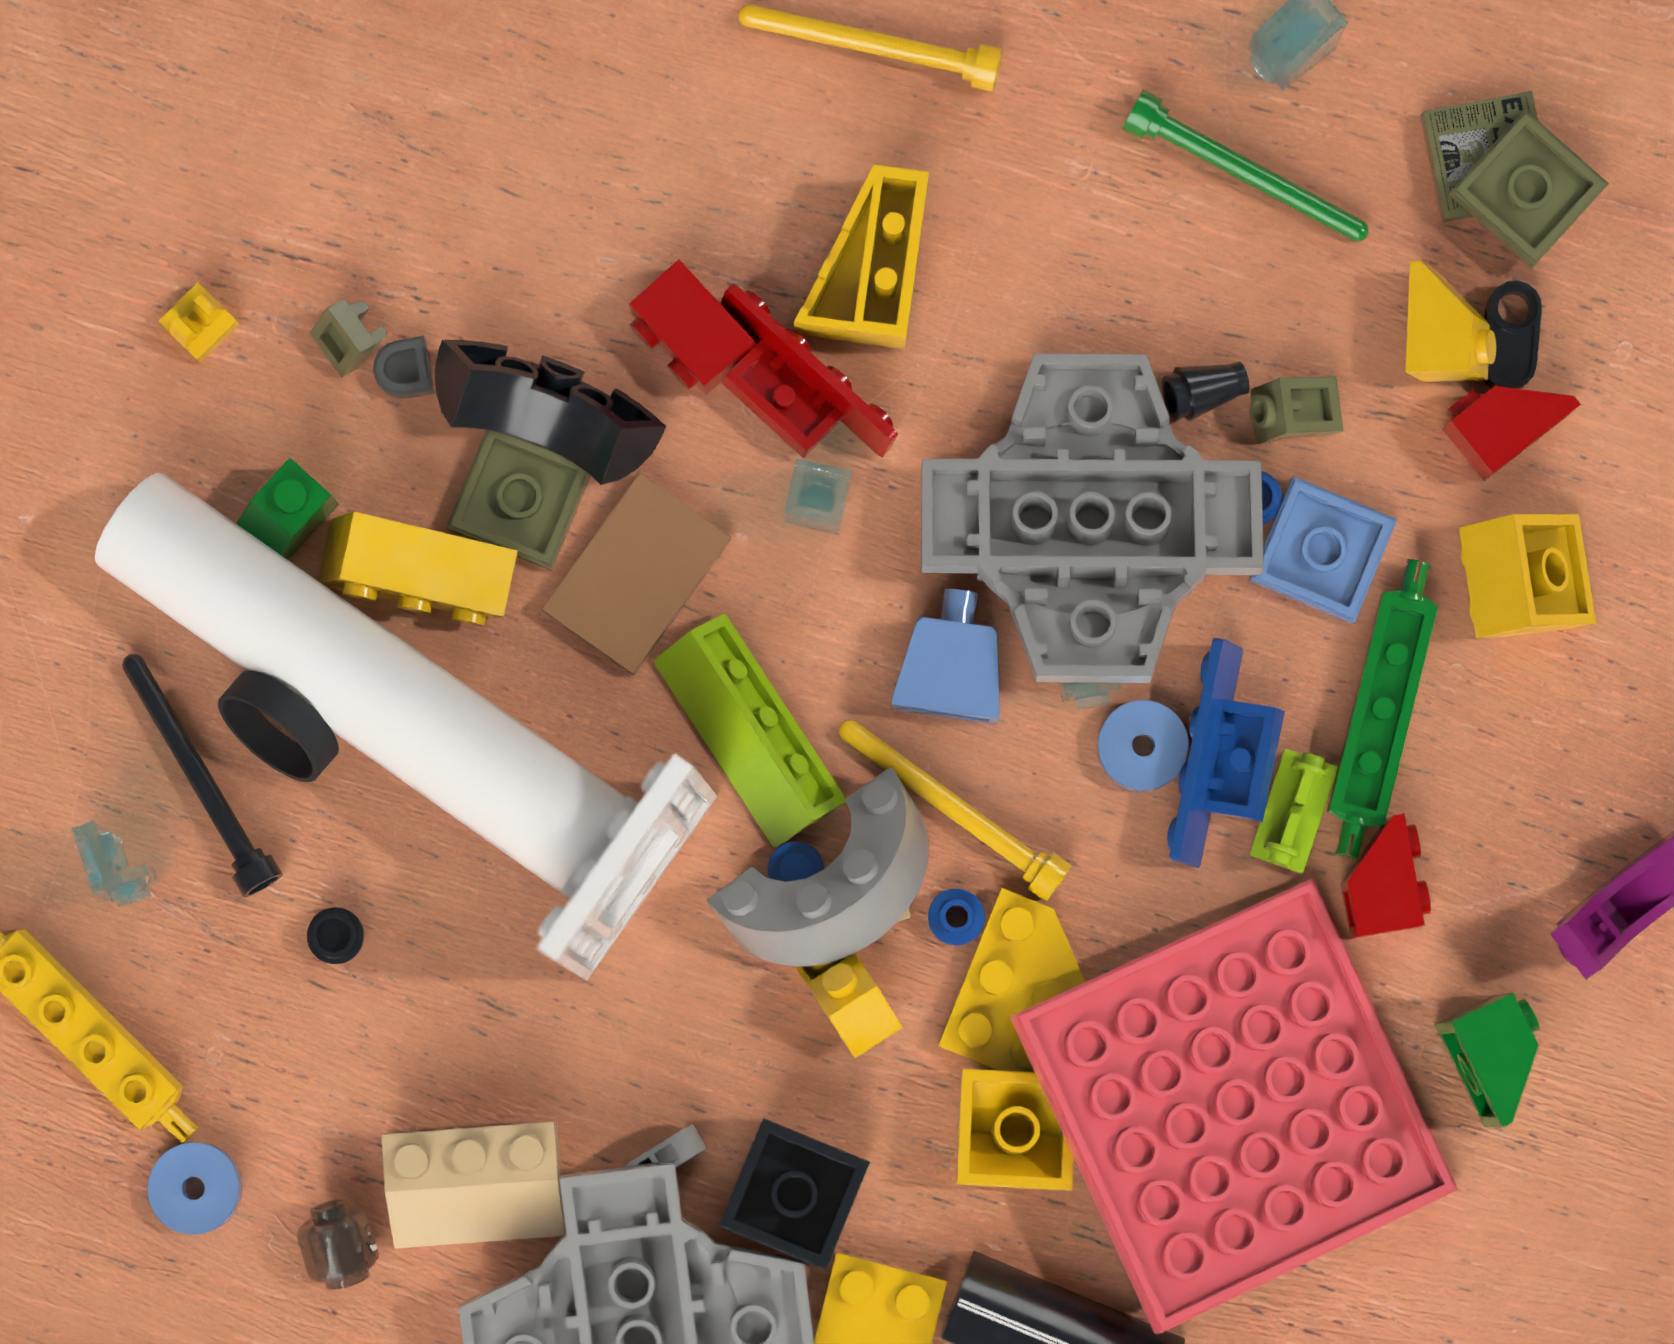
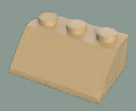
[381,1121,566,1249]

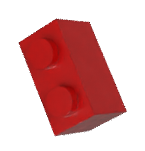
[629,259,755,395]

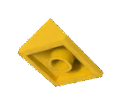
[956,1069,1074,1191]

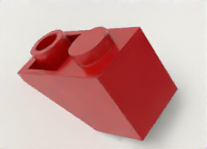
[1341,813,1431,939]

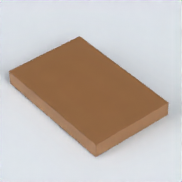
[541,472,731,676]

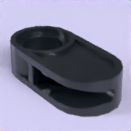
[1484,281,1542,389]

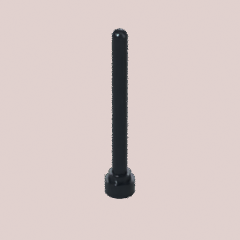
[122,654,283,898]

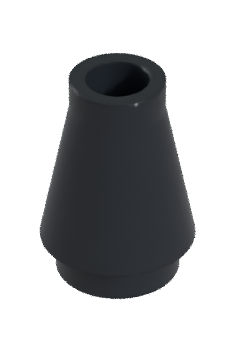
[1162,361,1250,421]

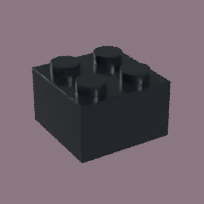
[719,1118,870,1270]

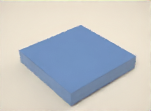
[1249,476,1397,624]

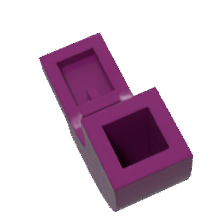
[1550,831,1674,979]

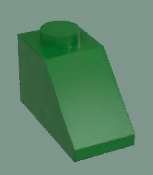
[236,457,339,560]

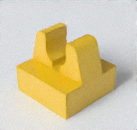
[158,282,240,364]

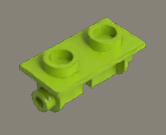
[1249,749,1338,874]

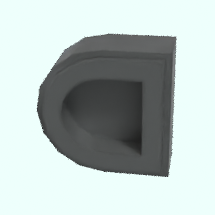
[373,336,435,398]

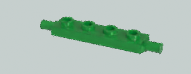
[1327,559,1438,859]

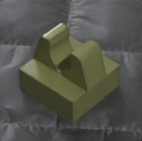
[310,299,387,377]

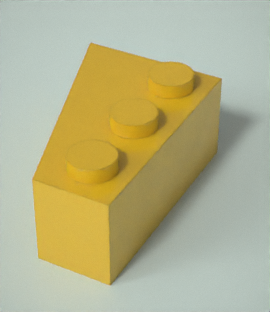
[794,164,929,350]
[318,512,518,627]

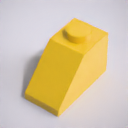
[1405,261,1496,382]

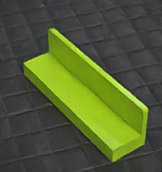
[654,613,846,848]

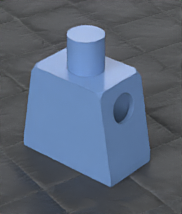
[891,589,1000,724]

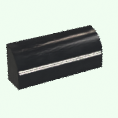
[939,1251,1185,1344]

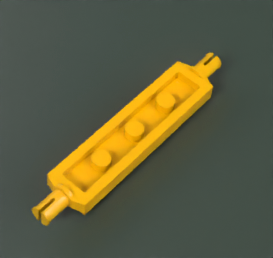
[0,928,200,1144]

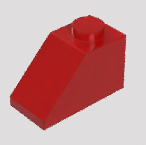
[1443,386,1581,481]

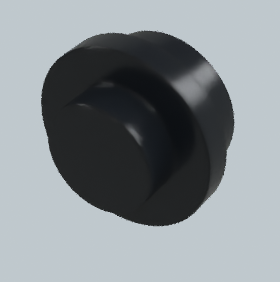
[307,907,364,964]

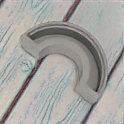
[706,767,929,966]

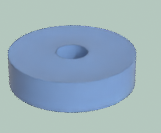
[1097,700,1189,792]
[148,1142,242,1234]

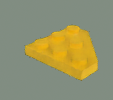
[938,888,1085,1073]

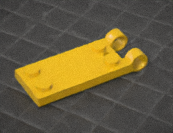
[814,1252,947,1344]

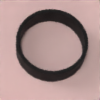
[218,670,339,782]

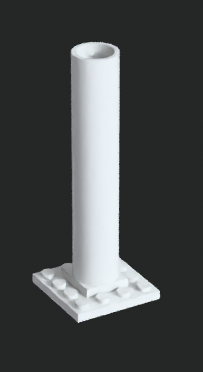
[94,473,718,981]

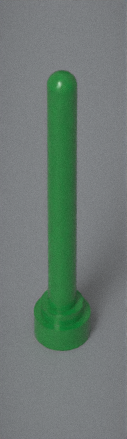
[1122,89,1369,242]

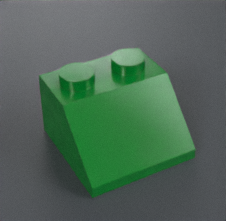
[1434,992,1540,1128]

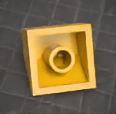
[1459,514,1597,638]

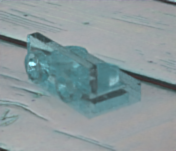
[71,821,160,906]

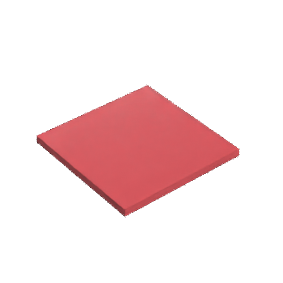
[1010,878,1458,1334]

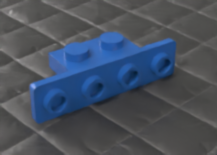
[1167,638,1285,868]

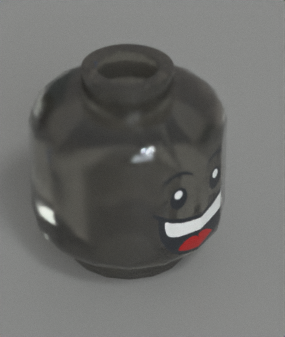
[297,1200,379,1290]

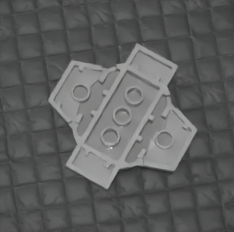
[921,354,1264,683]
[459,1161,814,1344]

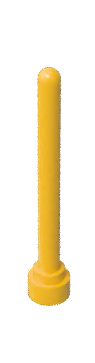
[738,5,1003,92]
[838,720,1072,902]

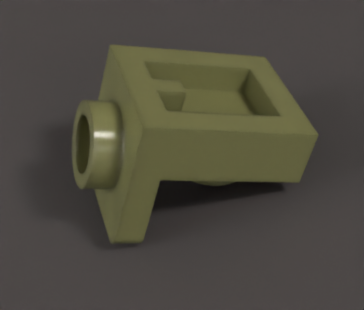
[1250,376,1344,443]

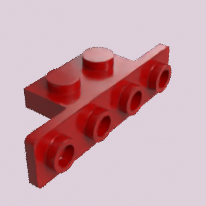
[720,283,898,458]

